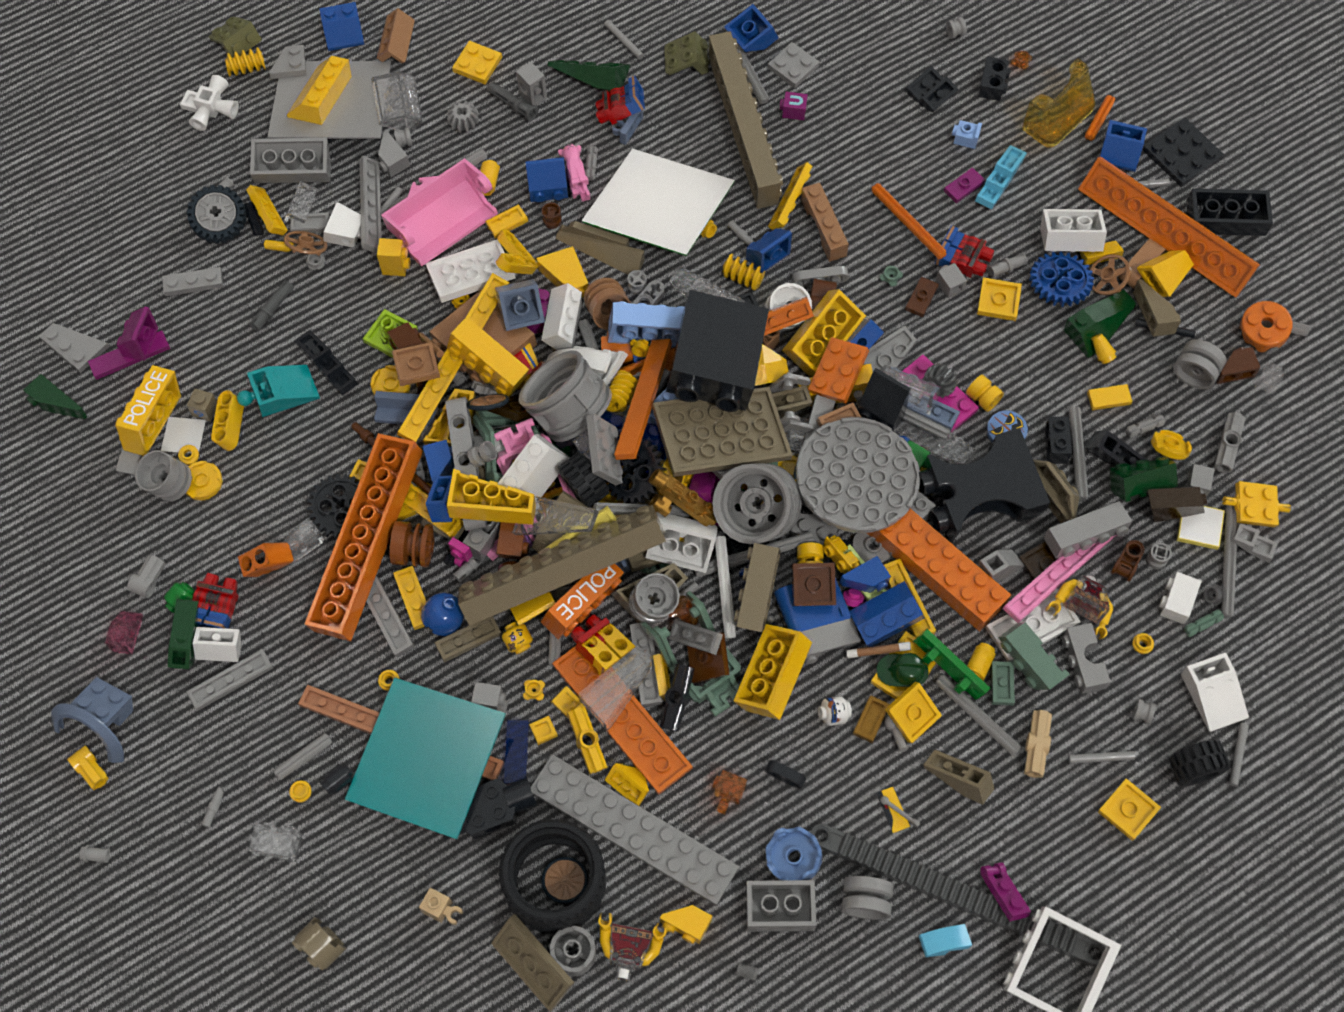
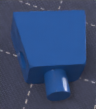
[847,319,884,349]

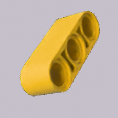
[211,390,244,451]

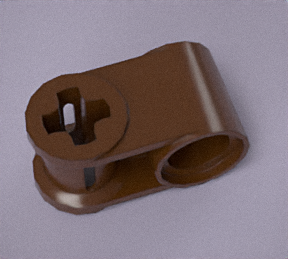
[1111,540,1145,583]

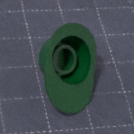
[877,653,929,687]

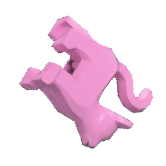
[558,144,590,202]

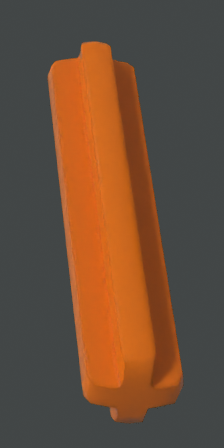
[1085,95,1115,141]

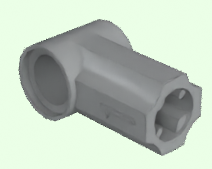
[127,555,166,598]

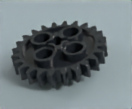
[603,438,667,504]
[307,474,359,540]

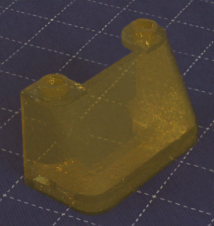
[1022,58,1096,148]

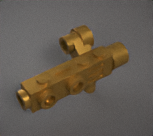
[648,469,717,527]

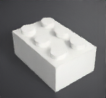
[1040,209,1107,252]

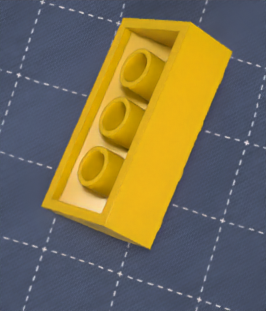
[287,56,352,125]

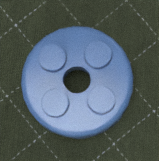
[766,827,822,881]

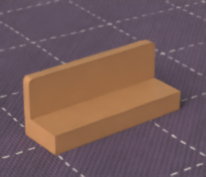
[377,8,415,63]

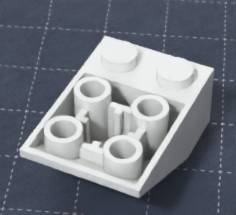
[1181,653,1249,732]

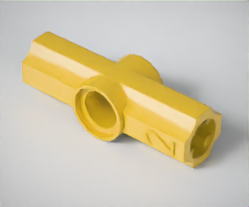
[567,706,608,775]

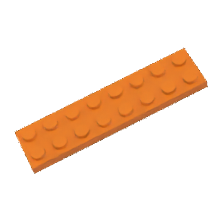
[552,646,693,795]

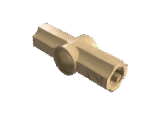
[1024,710,1052,778]

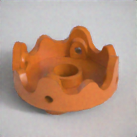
[1239,301,1293,352]

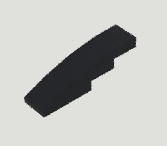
[294,330,358,396]

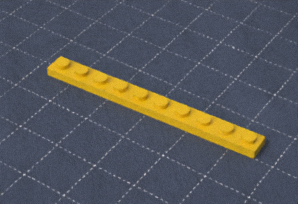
[397,273,510,442]

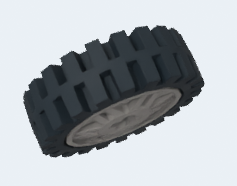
[187,185,246,244]

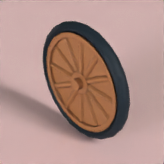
[467,394,509,411]
[541,857,588,904]

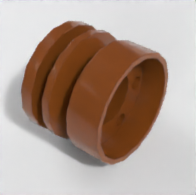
[390,521,435,568]

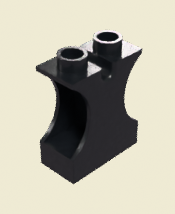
[919,428,1050,543]

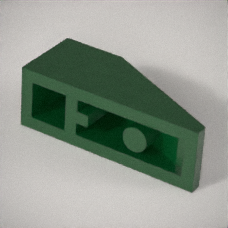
[23,374,88,419]

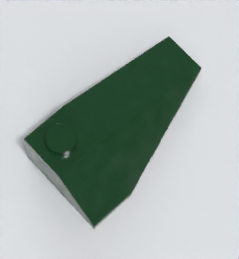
[1063,290,1137,359]

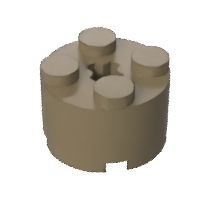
[292,917,347,971]

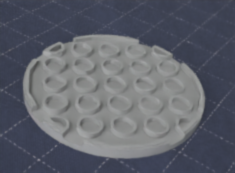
[796,417,920,533]

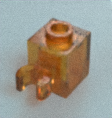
[712,770,747,814]

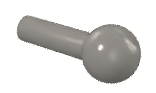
[884,715,908,752]

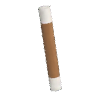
[847,642,911,658]

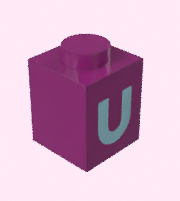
[779,91,808,120]

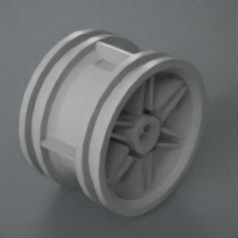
[519,350,612,442]
[713,463,802,544]

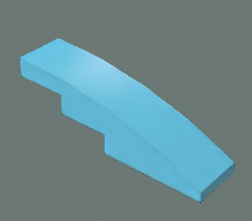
[975,145,1027,209]

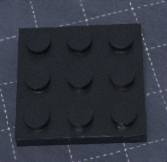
[1142,117,1224,187]

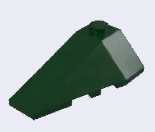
[548,60,630,92]

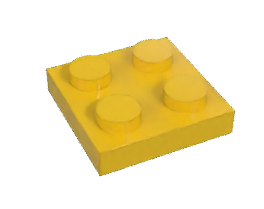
[452,40,502,85]
[977,277,1022,321]
[885,682,942,743]
[1098,778,1161,841]

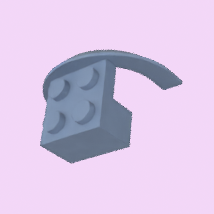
[51,677,133,763]

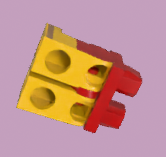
[571,614,635,679]

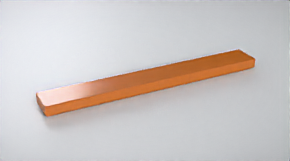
[614,339,672,460]

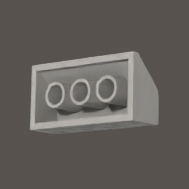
[250,138,331,183]

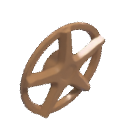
[284,231,328,256]
[1090,254,1131,295]

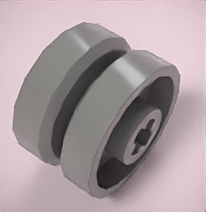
[1173,339,1227,389]
[841,876,894,920]

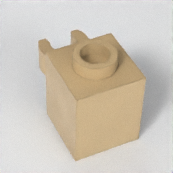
[419,888,463,925]

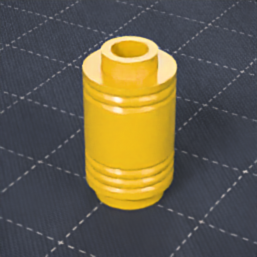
[480,160,500,196]
[967,643,996,681]

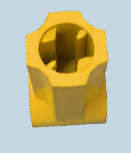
[67,745,109,790]

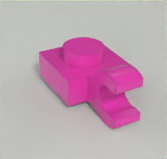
[448,537,473,567]

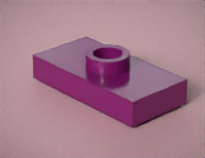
[944,167,985,204]

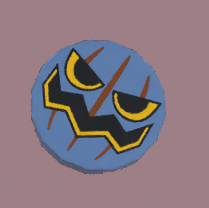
[987,410,1028,442]

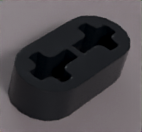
[765,760,807,789]

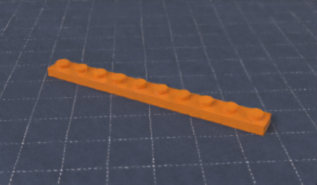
[620,297,814,376]

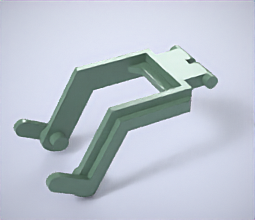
[473,410,540,483]
[641,591,741,717]

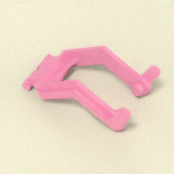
[494,418,576,542]

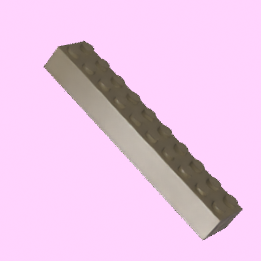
[709,31,783,209]
[458,505,666,626]

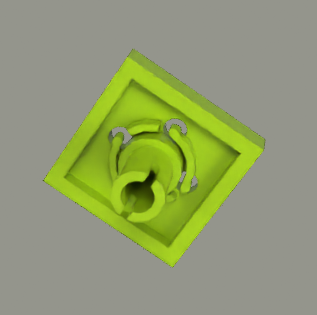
[363,309,418,358]

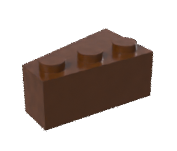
[387,322,439,394]

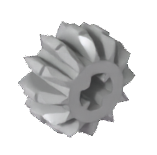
[447,101,479,133]

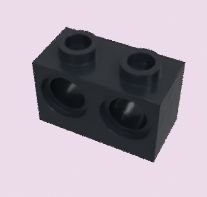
[978,56,1011,101]
[1044,417,1072,464]

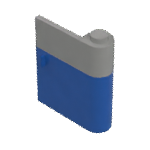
[774,578,861,665]

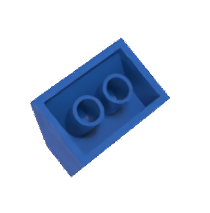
[849,581,925,647]

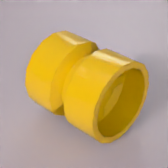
[966,374,1004,412]
[797,542,824,563]

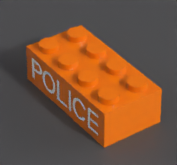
[541,564,624,640]

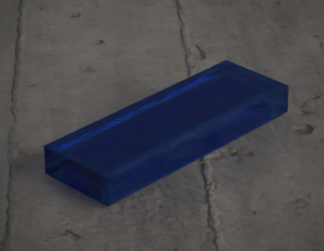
[504,720,529,784]

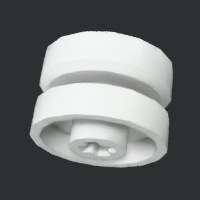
[764,283,812,331]

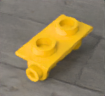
[823,535,860,574]

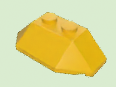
[755,344,789,386]

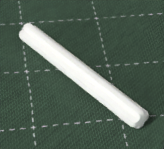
[715,536,736,639]

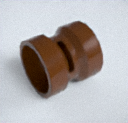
[542,202,562,229]

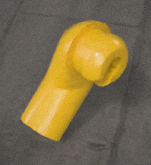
[264,240,294,252]

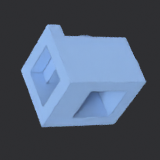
[952,120,982,149]

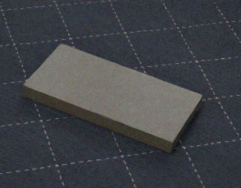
[491,914,575,1012]

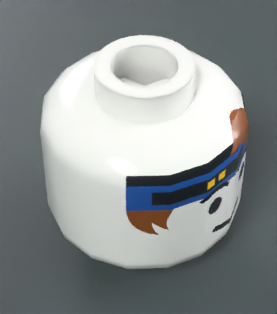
[818,697,852,726]

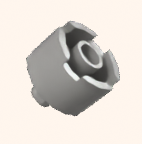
[550,926,596,977]

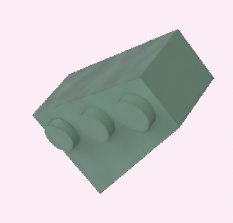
[998,622,1070,690]

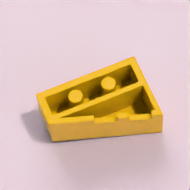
[423,389,476,447]

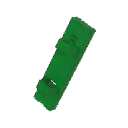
[913,629,990,700]

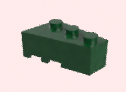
[1109,456,1178,502]

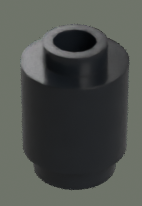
[320,764,353,796]

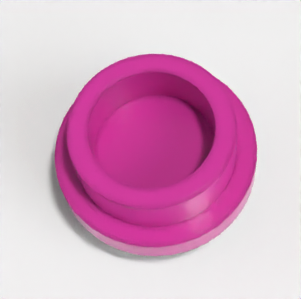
[843,589,864,607]

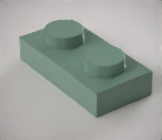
[991,661,1015,706]

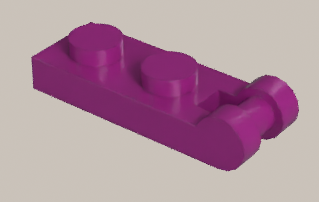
[980,862,1031,922]

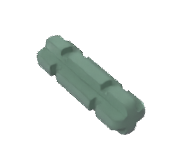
[1184,610,1224,637]

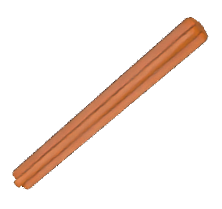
[872,183,947,259]

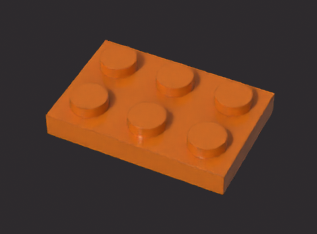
[808,337,869,403]

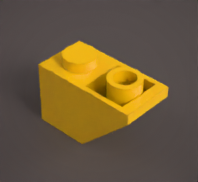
[660,905,712,944]

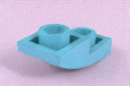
[919,924,972,957]

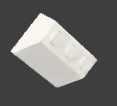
[541,283,582,350]
[498,433,569,504]
[645,512,718,573]

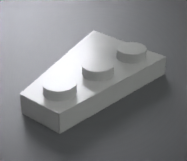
[39,323,110,373]

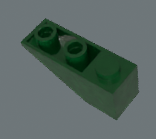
[168,599,199,670]

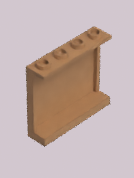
[429,290,537,384]

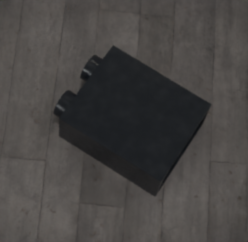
[666,290,769,412]

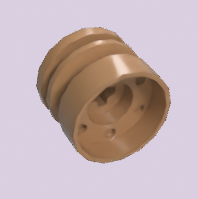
[583,278,631,330]

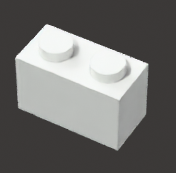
[1159,572,1201,624]
[193,627,242,662]

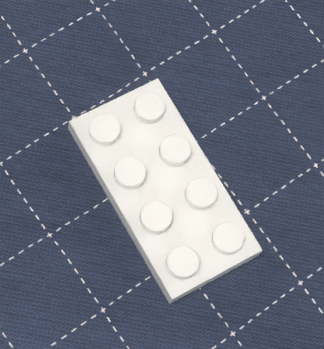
[986,588,1081,662]

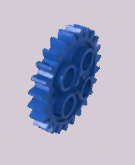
[1029,251,1094,307]

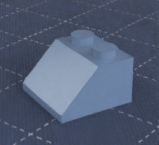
[495,279,545,331]

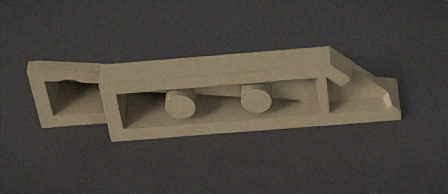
[556,221,645,275]

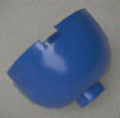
[421,592,464,636]

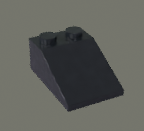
[858,368,911,432]

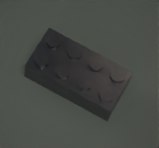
[1186,189,1273,236]

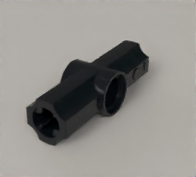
[660,663,695,731]

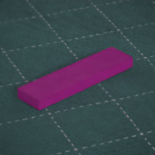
[88,330,171,380]

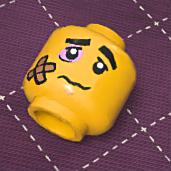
[501,622,533,655]

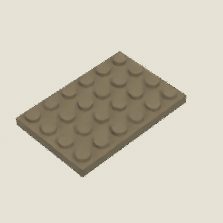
[652,387,793,477]

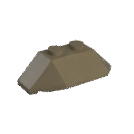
[1033,459,1079,523]

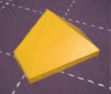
[605,763,649,806]

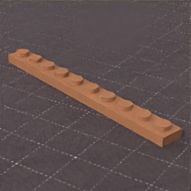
[298,685,504,781]

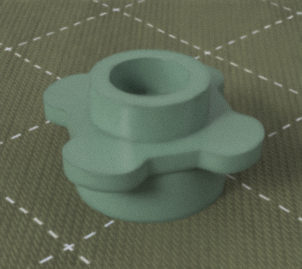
[880,266,903,287]

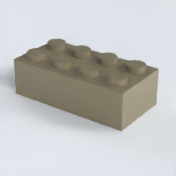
[734,543,781,632]

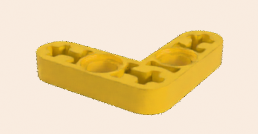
[496,229,539,274]

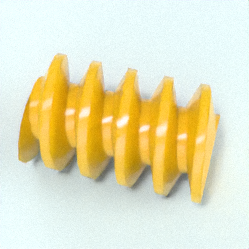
[225,47,266,77]
[722,253,766,291]
[606,370,638,412]

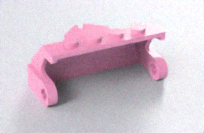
[381,158,498,266]

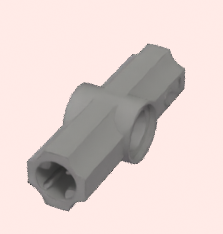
[1214,412,1246,473]

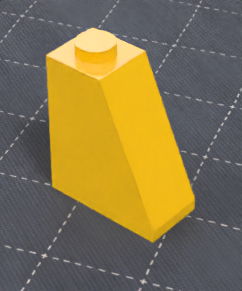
[536,246,589,298]
[1137,250,1194,297]

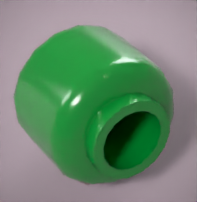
[164,582,195,613]

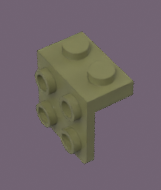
[209,16,262,57]
[664,31,709,75]

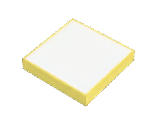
[1176,506,1225,550]

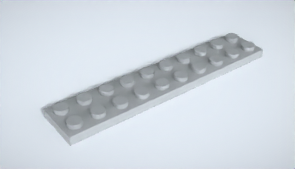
[531,754,739,906]

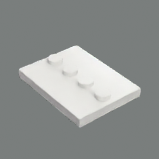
[425,240,516,303]

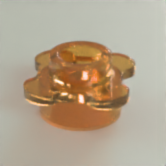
[1011,51,1032,70]

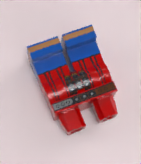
[596,75,645,125]
[935,225,995,278]
[193,573,239,629]

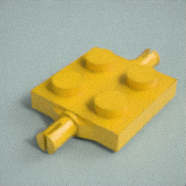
[1222,481,1291,527]

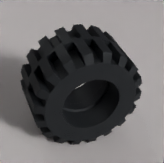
[558,452,609,508]
[1168,740,1231,786]

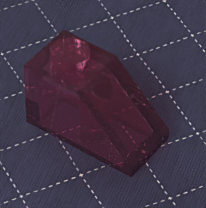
[105,611,143,654]

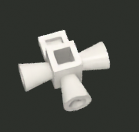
[180,75,239,131]

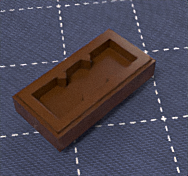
[905,277,939,318]

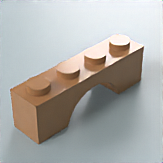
[801,182,849,262]

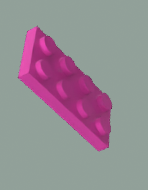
[897,355,979,435]

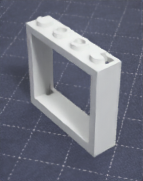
[1003,906,1121,1012]

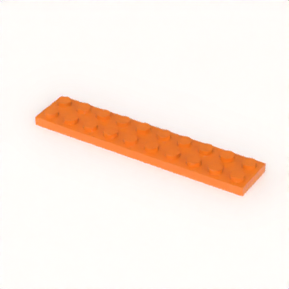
[1078,156,1260,298]

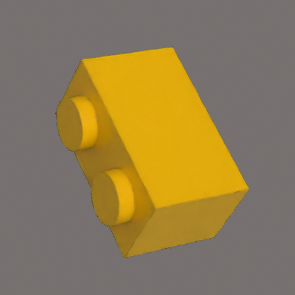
[377,238,410,276]

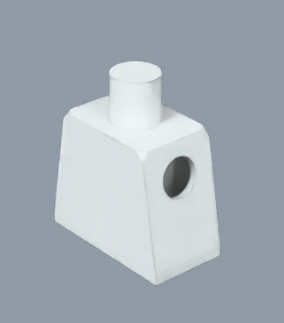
[323,202,361,247]

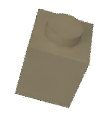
[187,389,217,422]

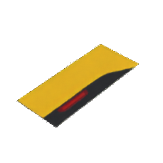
[876,787,910,833]

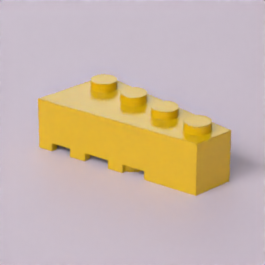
[447,469,536,525]

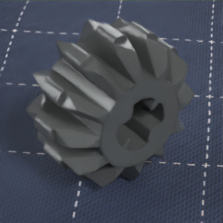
[922,363,959,398]

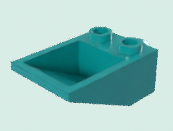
[237,365,320,417]

